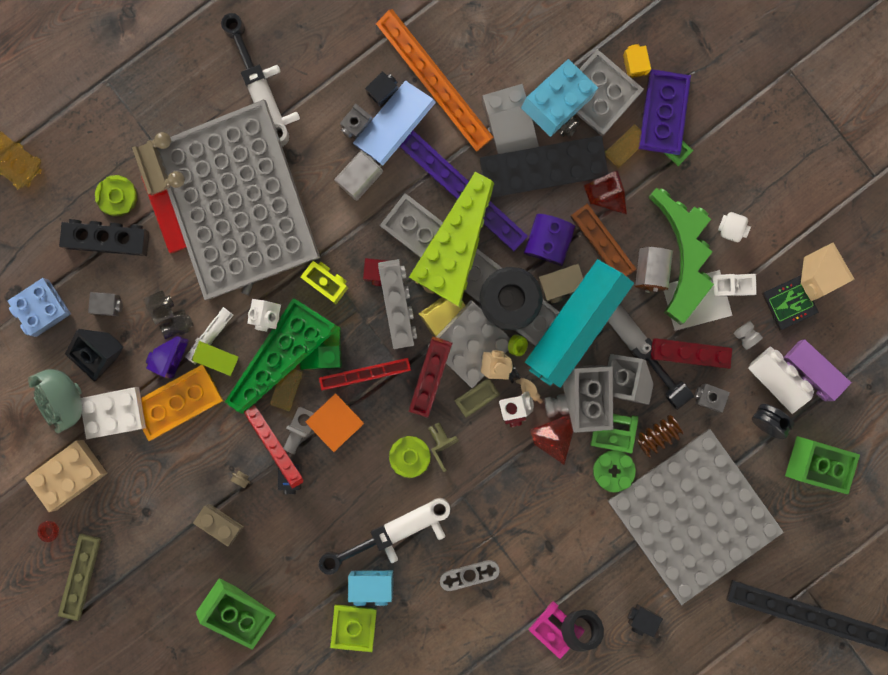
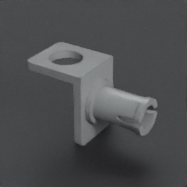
[283,407,314,454]

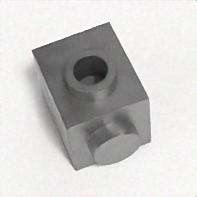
[694,384,730,412]

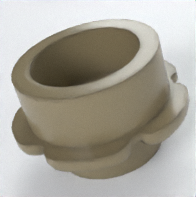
[230,471,251,488]

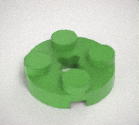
[593,450,636,492]

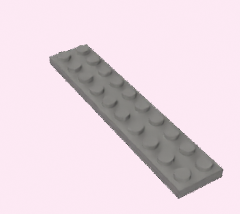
[380,193,560,347]

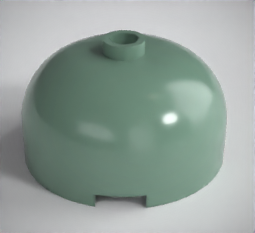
[28,369,83,433]

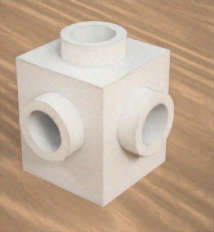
[247,299,281,332]

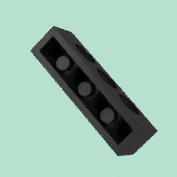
[59,219,149,256]

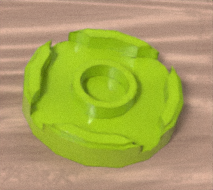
[95,175,137,217]
[389,436,431,478]

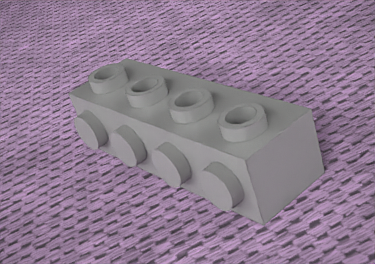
[378,259,417,349]

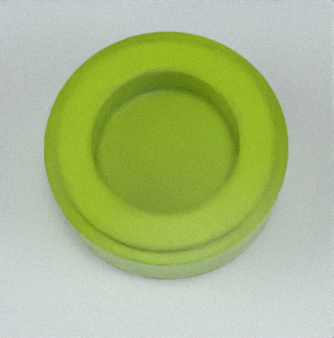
[508,335,528,356]

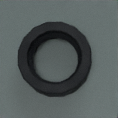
[562,609,604,652]

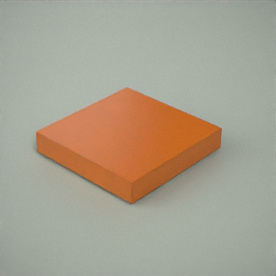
[305,393,364,452]

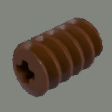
[636,415,683,458]

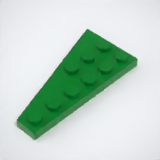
[225,298,340,414]

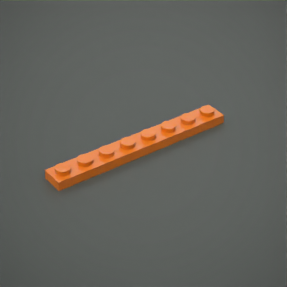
[376,9,494,152]

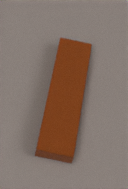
[570,203,637,277]

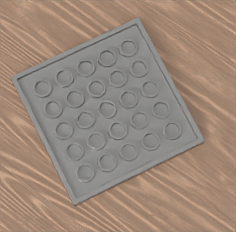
[608,429,784,605]

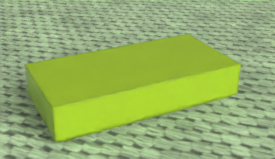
[192,341,239,376]

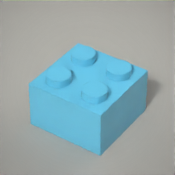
[348,570,393,606]

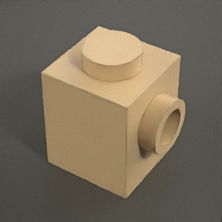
[481,350,513,379]

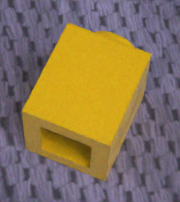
[623,44,651,78]

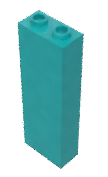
[525,259,634,388]

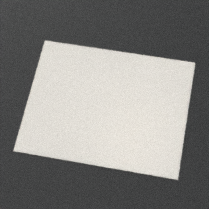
[664,270,733,331]

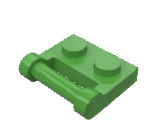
[590,414,638,453]

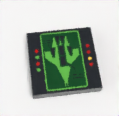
[762,275,819,330]

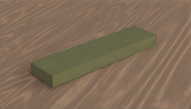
[58,533,102,621]

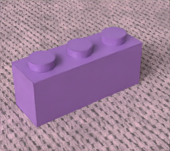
[783,340,852,401]

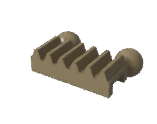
[132,132,185,195]

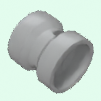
[733,321,763,350]
[544,394,569,418]

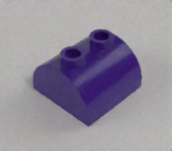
[523,214,576,266]

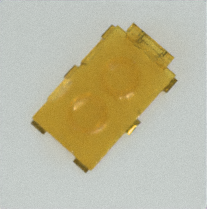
[0,131,42,189]

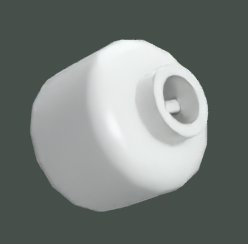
[718,212,751,242]

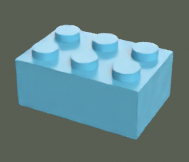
[521,59,598,137]

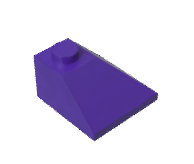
[146,336,189,378]

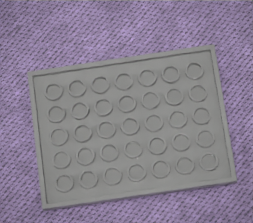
[157,99,320,300]

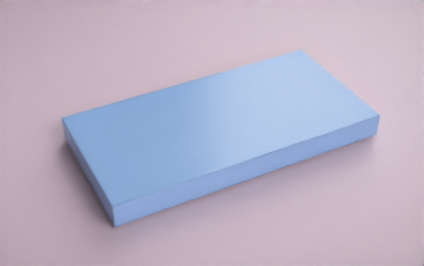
[353,81,436,166]

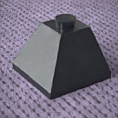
[65,329,123,382]

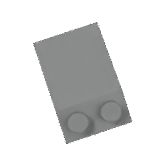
[482,84,539,154]
[563,365,613,432]

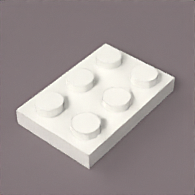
[81,387,146,439]

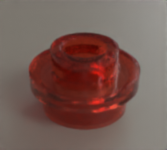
[37,521,59,542]

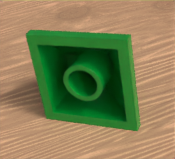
[300,326,342,370]

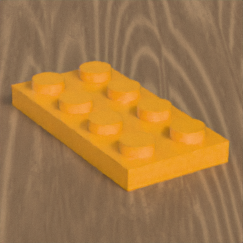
[141,365,224,441]

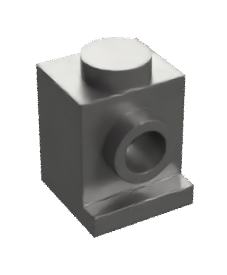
[340,103,372,139]

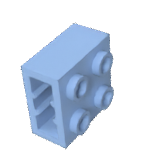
[8,278,71,337]

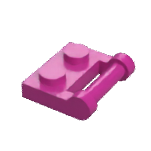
[528,601,585,659]

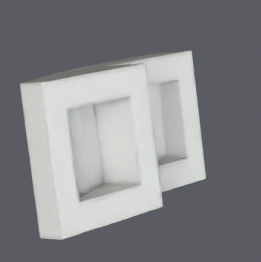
[713,274,756,296]

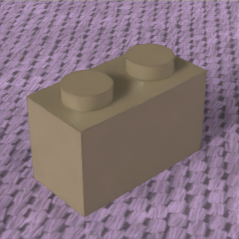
[537,264,584,304]
[193,504,244,547]

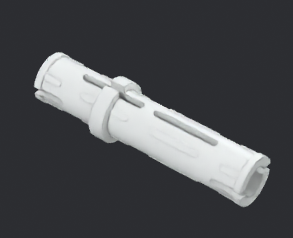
[185,307,234,365]

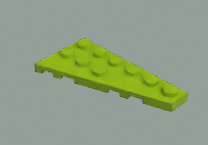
[409,172,494,308]

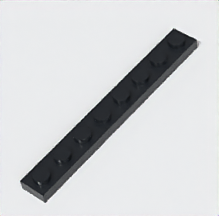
[726,580,888,652]

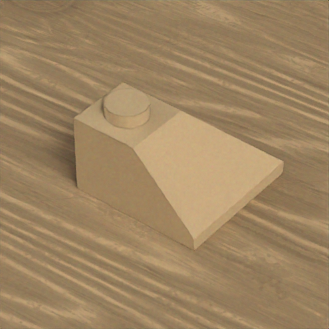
[801,243,854,301]

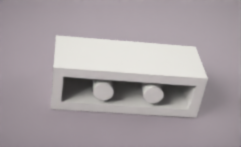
[748,346,814,414]

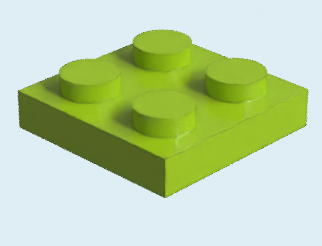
[330,604,377,652]

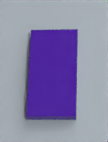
[639,69,691,155]

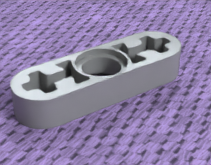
[440,560,499,591]

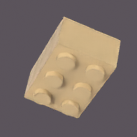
[25,440,107,512]

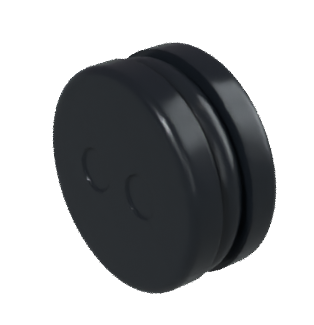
[752,404,794,439]

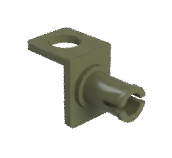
[428,423,459,472]

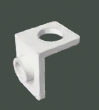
[499,391,534,421]

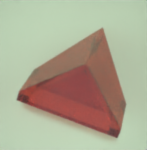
[584,171,627,215]
[530,415,573,465]

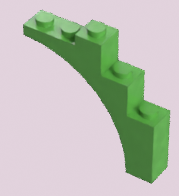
[648,188,714,325]

